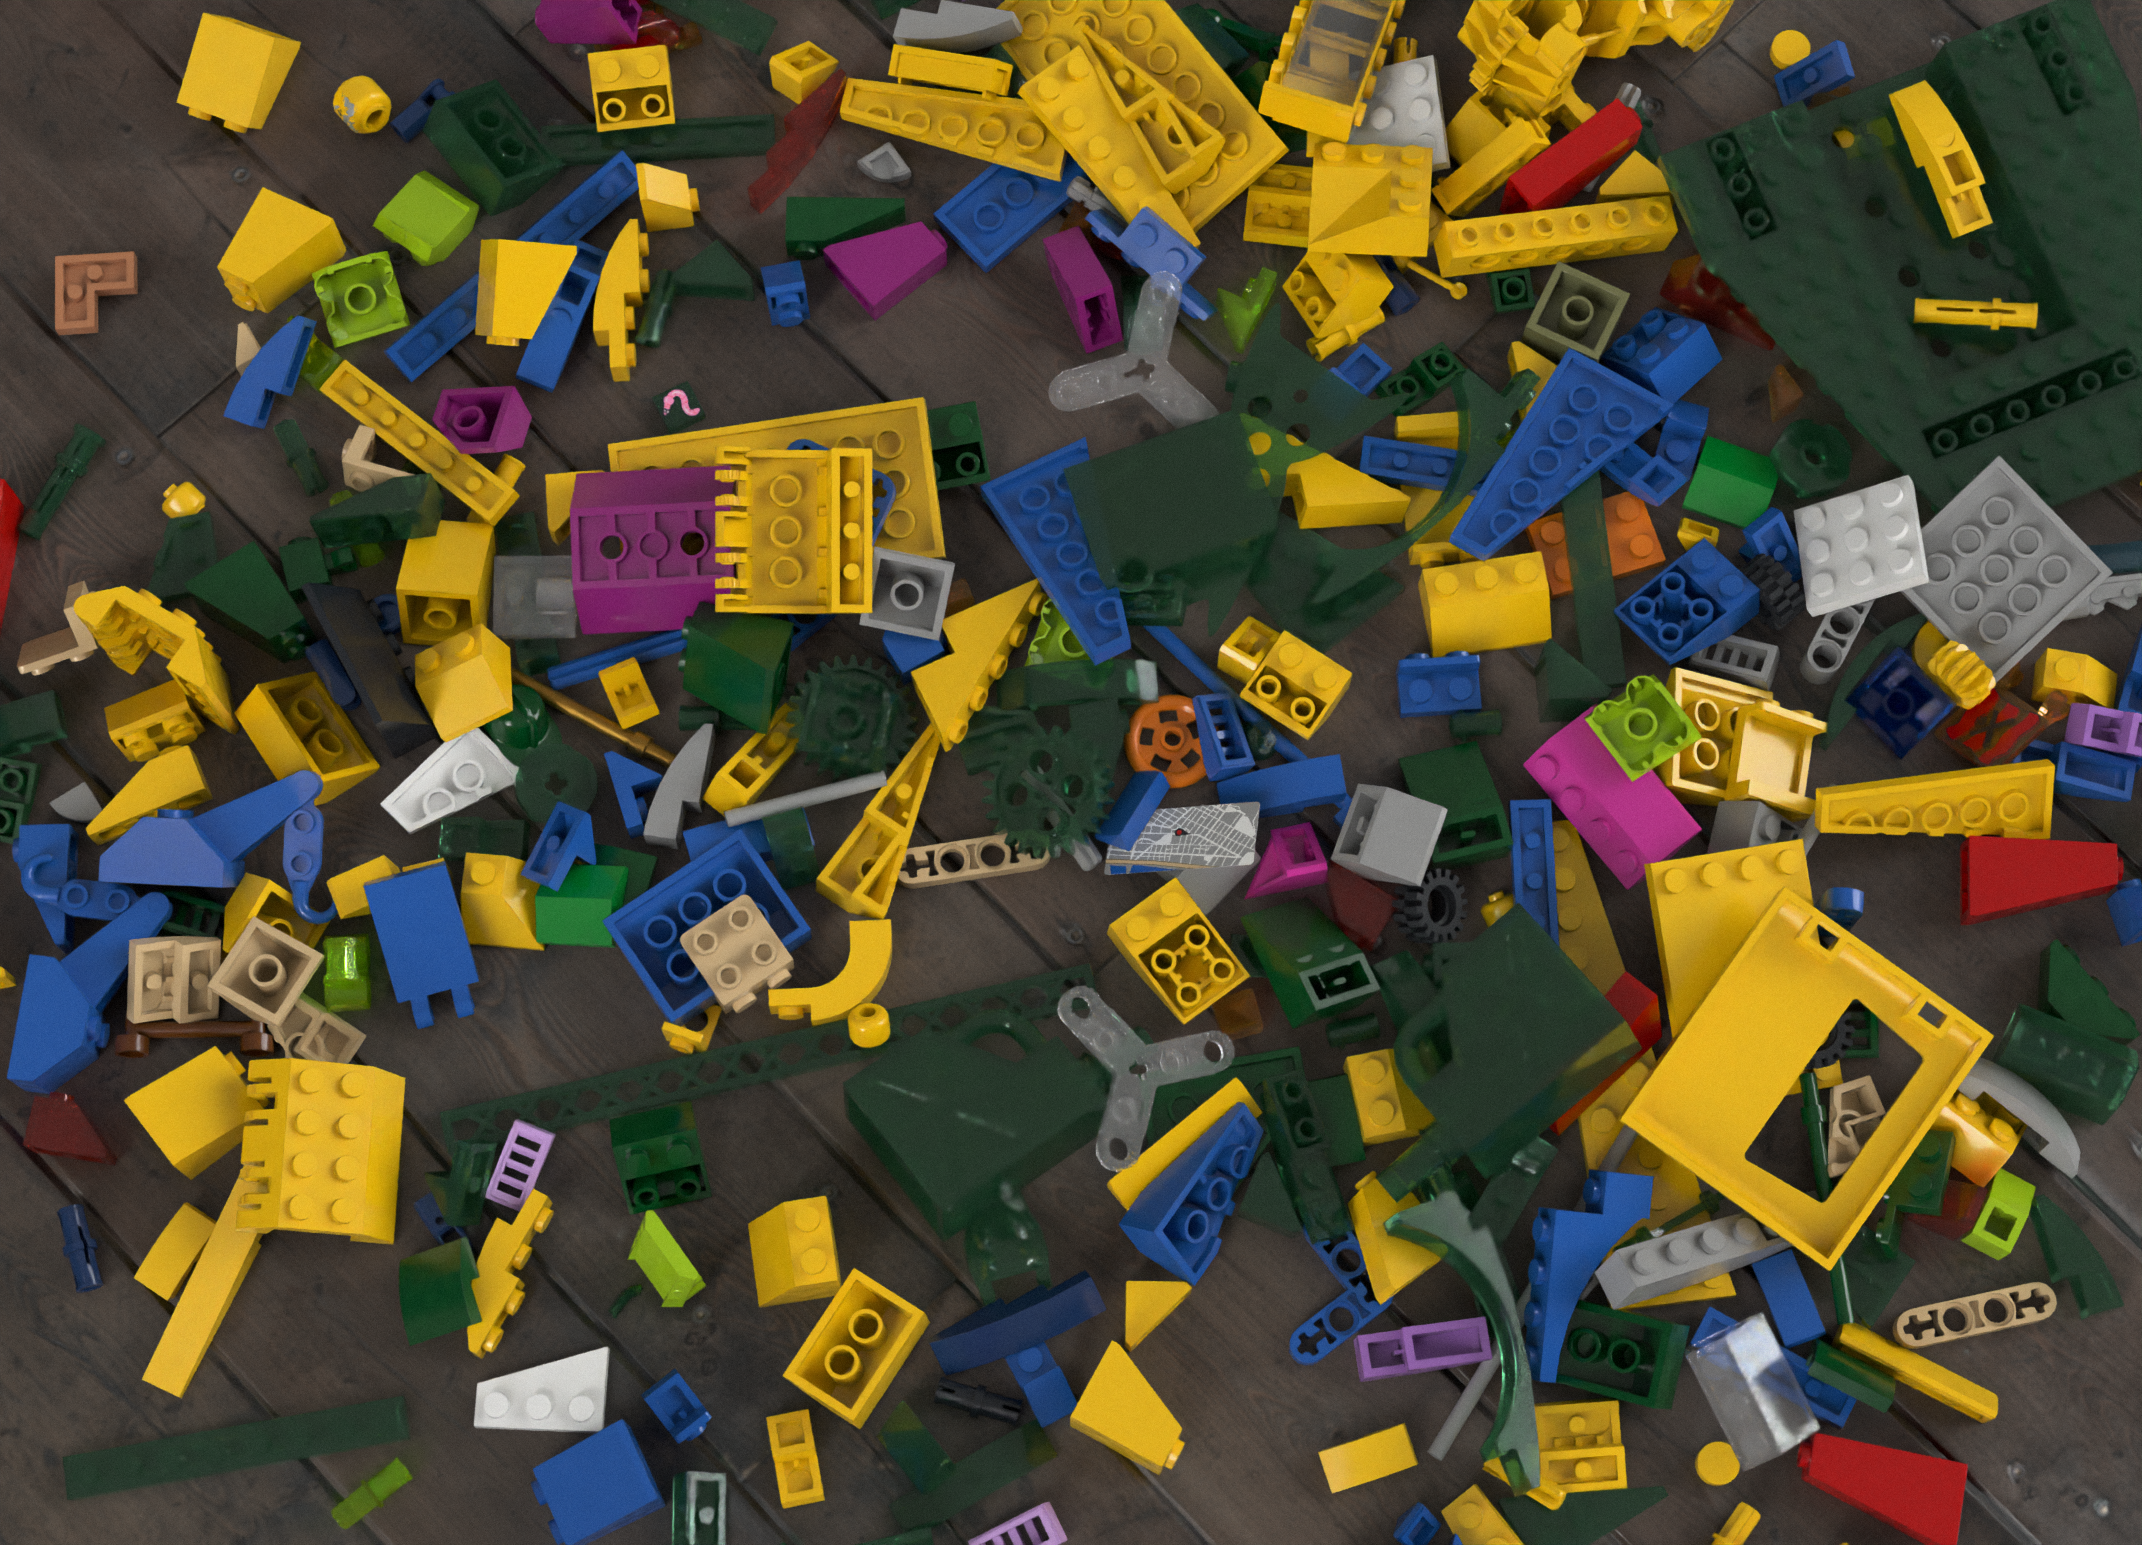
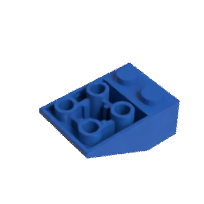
[1614,538,1760,665]

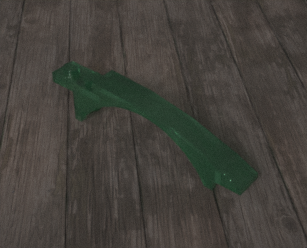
[1302,368,1541,606]
[1383,1153,1540,1497]

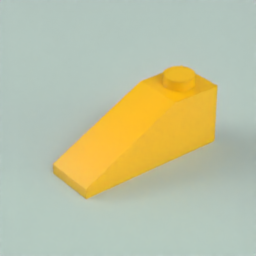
[702,703,816,817]
[85,745,213,846]

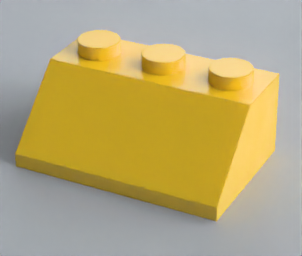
[1418,551,1552,658]
[234,671,380,806]
[783,1268,930,1429]

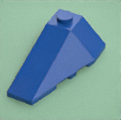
[1119,1102,1264,1286]

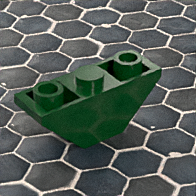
[2038,939,2141,1048]

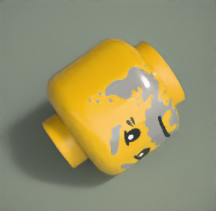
[333,75,392,134]

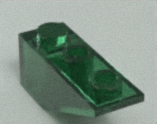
[309,473,445,548]

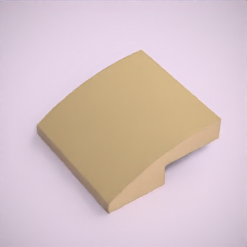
[127,936,221,1024]

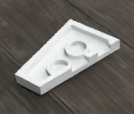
[380,728,527,835]
[474,1346,610,1433]

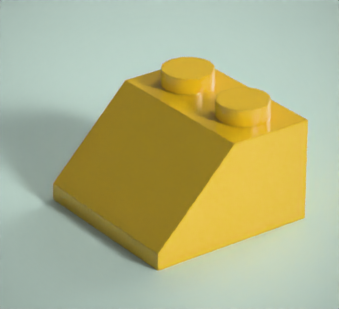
[415,623,513,742]
[1343,1049,1443,1146]

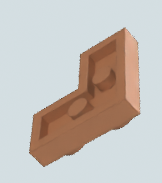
[55,251,138,335]

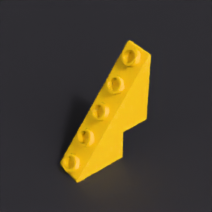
[1232,413,1411,529]
[911,579,1047,752]

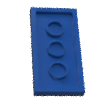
[933,152,1094,273]

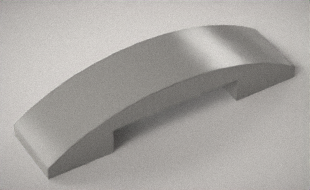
[1958,1057,2081,1179]

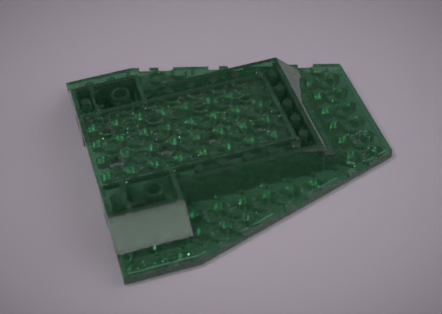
[1657,0,2142,514]

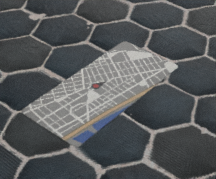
[1104,802,1260,875]

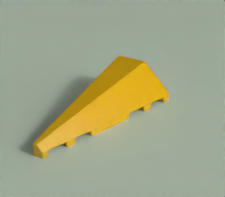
[1071,21,1226,195]
[815,723,940,920]

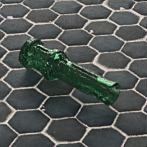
[17,423,106,541]

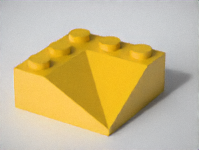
[1307,142,1433,257]

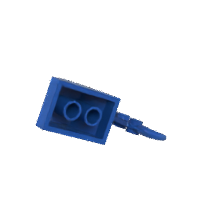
[98,770,338,925]
[7,853,173,1094]

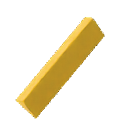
[1107,1077,1263,1211]
[1831,1323,1998,1423]

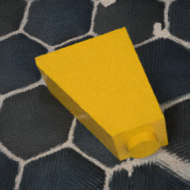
[1347,1167,1455,1305]

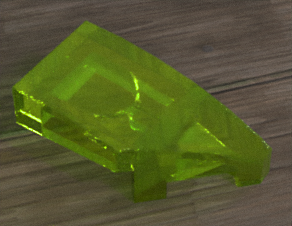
[287,315,344,394]

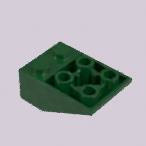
[1398,741,1513,870]
[1240,896,1380,1029]

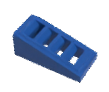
[1192,692,1255,782]

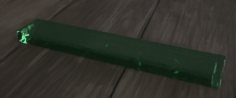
[541,114,777,167]
[1560,470,1627,690]

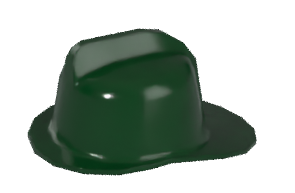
[483,685,562,771]

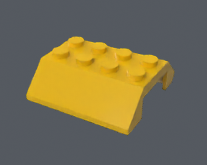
[715,446,872,614]
[74,586,239,735]
[235,1058,405,1245]

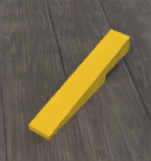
[142,1165,268,1398]

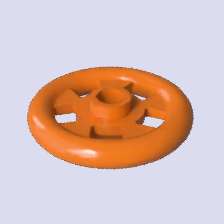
[1124,695,1221,789]

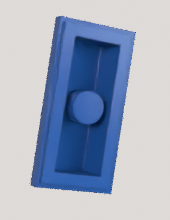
[1095,770,1170,851]

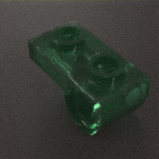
[762,806,820,890]

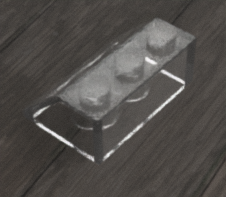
[1685,1312,1821,1472]

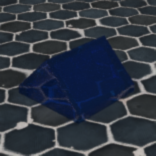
[1844,646,1957,759]

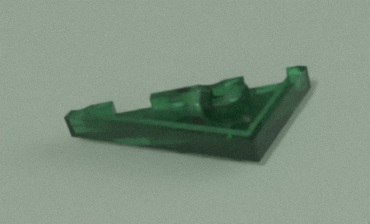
[1497,1486,1669,1545]

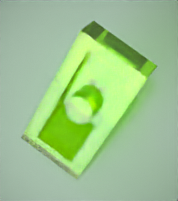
[1216,267,1277,354]

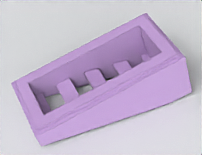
[484,1119,556,1212]
[968,1502,1067,1545]

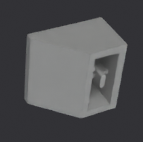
[1331,784,1448,886]
[1707,801,1802,854]

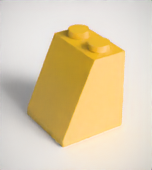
[176,12,301,134]
[217,187,347,314]
[475,239,577,346]
[396,518,496,646]
[124,1046,271,1180]
[748,1196,842,1308]
[1070,1340,1185,1475]

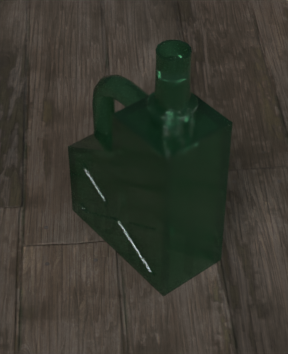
[1375,903,1642,1203]
[843,1009,1157,1242]

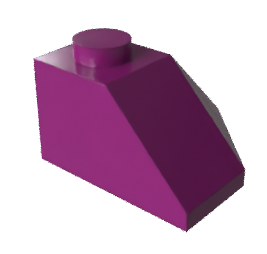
[432,386,532,454]

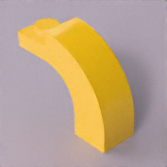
[768,919,892,1029]

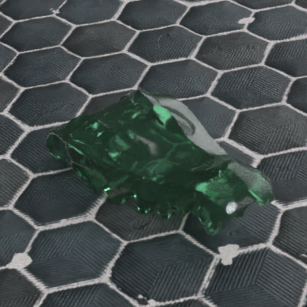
[959,1147,1053,1306]

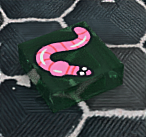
[652,381,706,435]

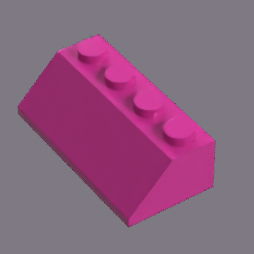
[1523,704,1702,890]

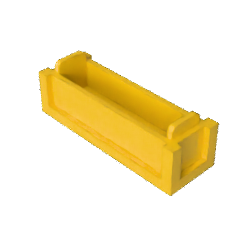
[888,44,1013,101]
[1431,116,1552,217]

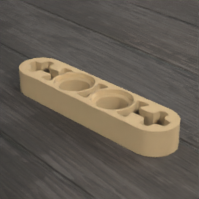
[897,830,1051,889]
[1892,1282,2057,1349]

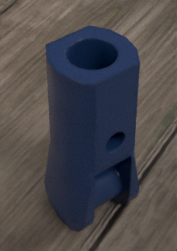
[389,78,458,143]
[1372,255,1420,316]
[305,639,362,711]
[413,1190,478,1255]

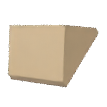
[208,916,325,1027]

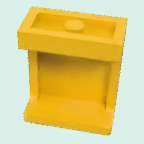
[1725,698,1827,823]

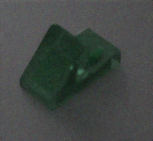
[424,1139,497,1226]

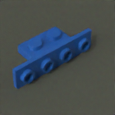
[1085,206,1218,321]

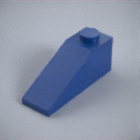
[12,824,79,954]

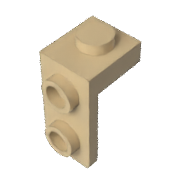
[342,425,423,505]

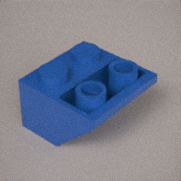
[1601,307,1722,404]

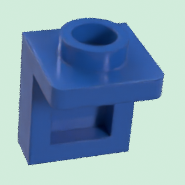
[641,1369,712,1444]

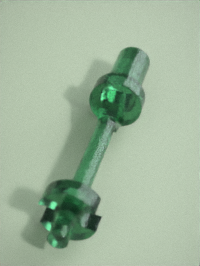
[1613,1190,1726,1252]

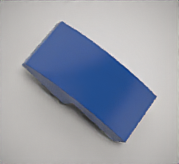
[1752,1249,1826,1349]

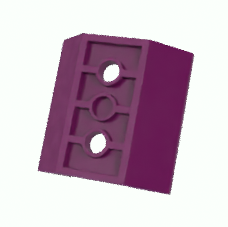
[570,466,736,635]

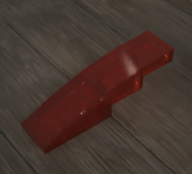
[747,68,847,215]

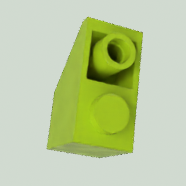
[1960,1168,2036,1261]

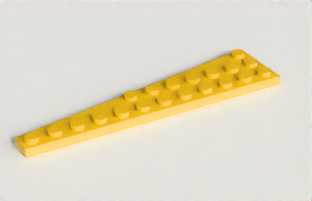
[1552,820,1736,1310]

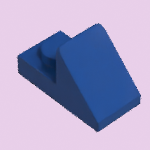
[1774,40,1855,111]
[1654,399,1709,482]
[1738,507,1802,582]
[604,751,663,839]
[521,801,596,892]
[1004,1341,1077,1429]

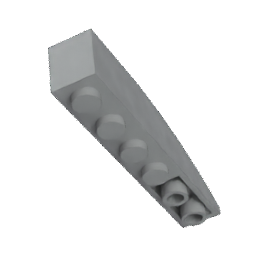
[1594,1190,1818,1310]

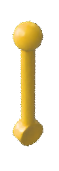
[1394,256,1467,300]

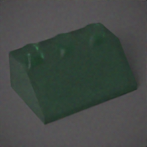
[423,79,564,217]
[1992,1003,2140,1126]

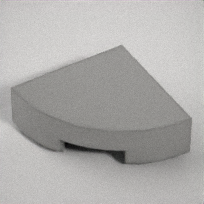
[857,141,911,183]
[50,782,103,824]

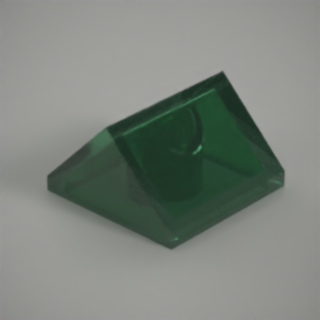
[1535,638,1613,723]

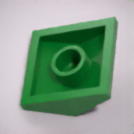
[1681,436,1783,530]
[535,864,629,948]

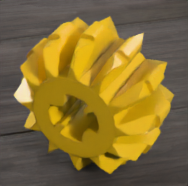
[1925,640,1996,710]

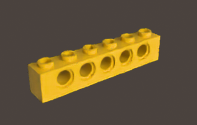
[1433,195,1678,278]

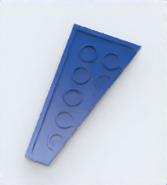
[1449,348,1674,561]
[980,437,1131,665]

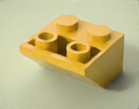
[587,45,676,132]
[1446,86,1551,167]
[1282,252,1394,338]
[1240,630,1353,740]
[104,679,206,762]
[1929,1089,2028,1189]

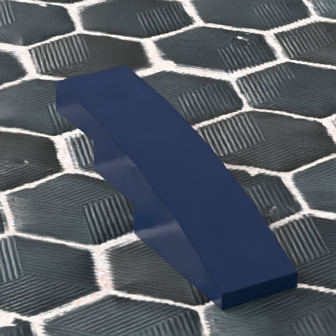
[927,1270,1107,1376]

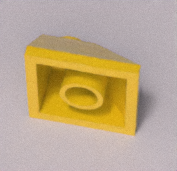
[461,852,545,951]
[223,872,330,954]

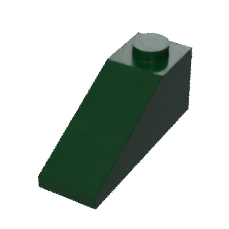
[785,197,906,260]

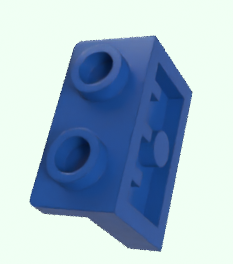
[1396,651,1482,718]

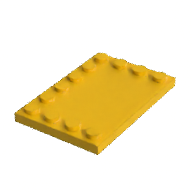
[1644,839,1843,1095]

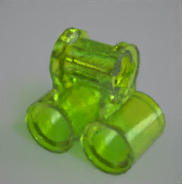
[323,933,371,1013]

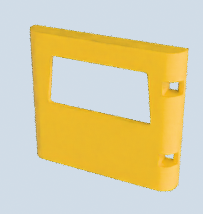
[1619,887,1994,1271]

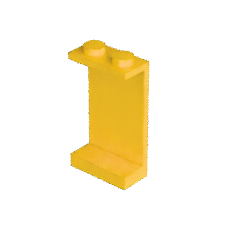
[1393,410,1480,568]

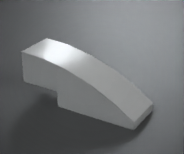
[893,0,1023,53]
[643,723,716,850]

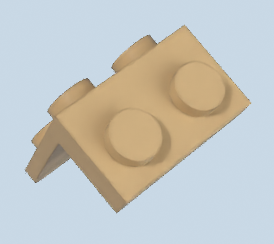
[17,581,99,675]
[680,895,794,1014]

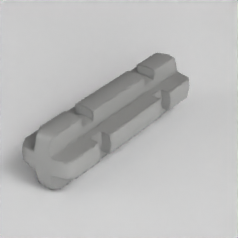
[1066,176,1129,229]

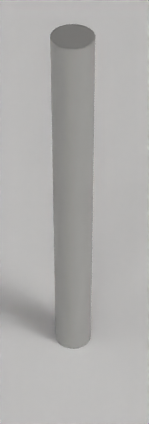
[724,770,887,828]

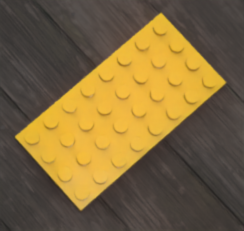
[996,0,1289,233]
[607,397,946,559]

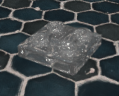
[493,555,577,639]

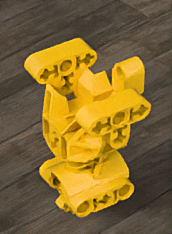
[1457,0,1735,118]

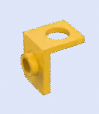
[661,1005,722,1054]

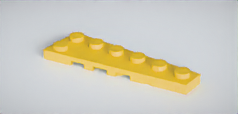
[840,78,1068,182]
[1814,759,2055,840]

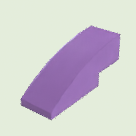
[2064,703,2142,758]
[1353,1317,1492,1382]

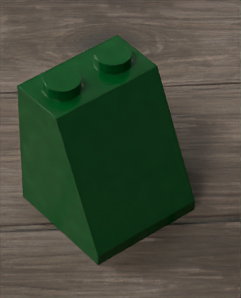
[183,541,318,664]
[678,601,794,735]

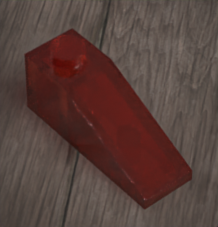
[1659,253,1788,351]

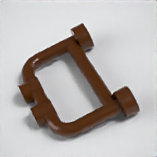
[115,946,274,1059]

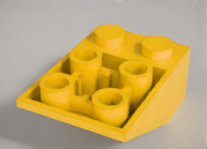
[1107,877,1250,1025]

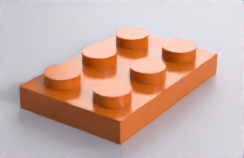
[1525,491,1666,600]

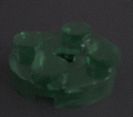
[1769,419,1852,499]
[514,743,598,825]

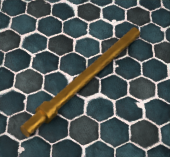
[511,667,677,769]

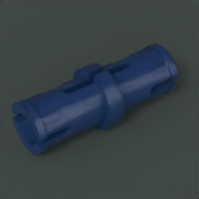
[56,1204,104,1293]

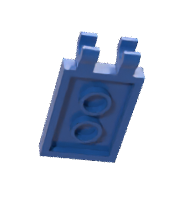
[363,861,479,1029]

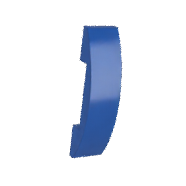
[1599,442,1687,507]

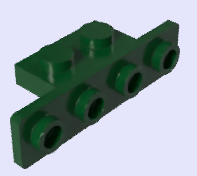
[1876,1130,1956,1259]

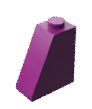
[535,0,642,44]
[823,221,948,321]
[1042,226,1123,354]

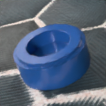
[374,594,401,635]

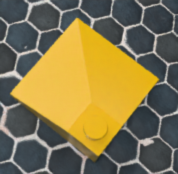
[1652,667,1773,806]

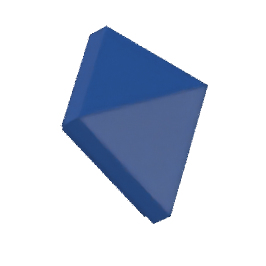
[1393,1502,1442,1545]

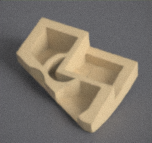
[267,992,367,1064]
[1827,1075,1886,1178]

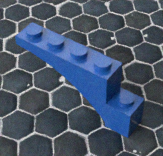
[1520,1169,1654,1383]

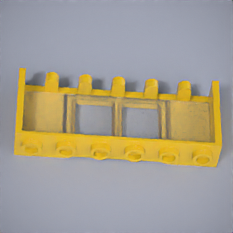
[1258,0,1406,143]

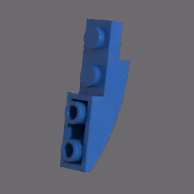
[515,239,609,393]

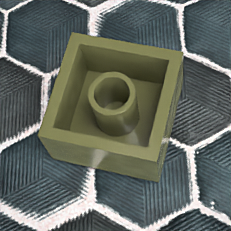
[1521,261,1630,363]

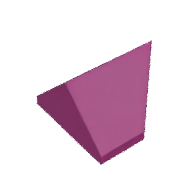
[1244,822,1328,900]

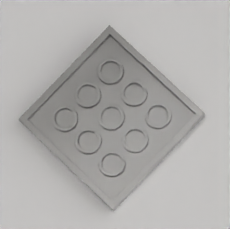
[1900,456,2113,683]

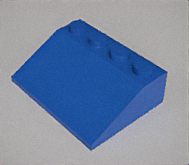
[602,829,812,1027]

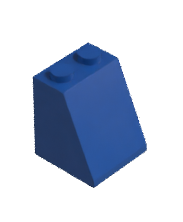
[530,1419,666,1545]

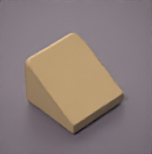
[236,322,261,376]

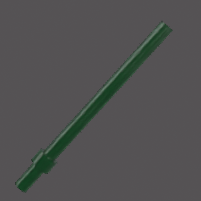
[1799,1073,1855,1326]

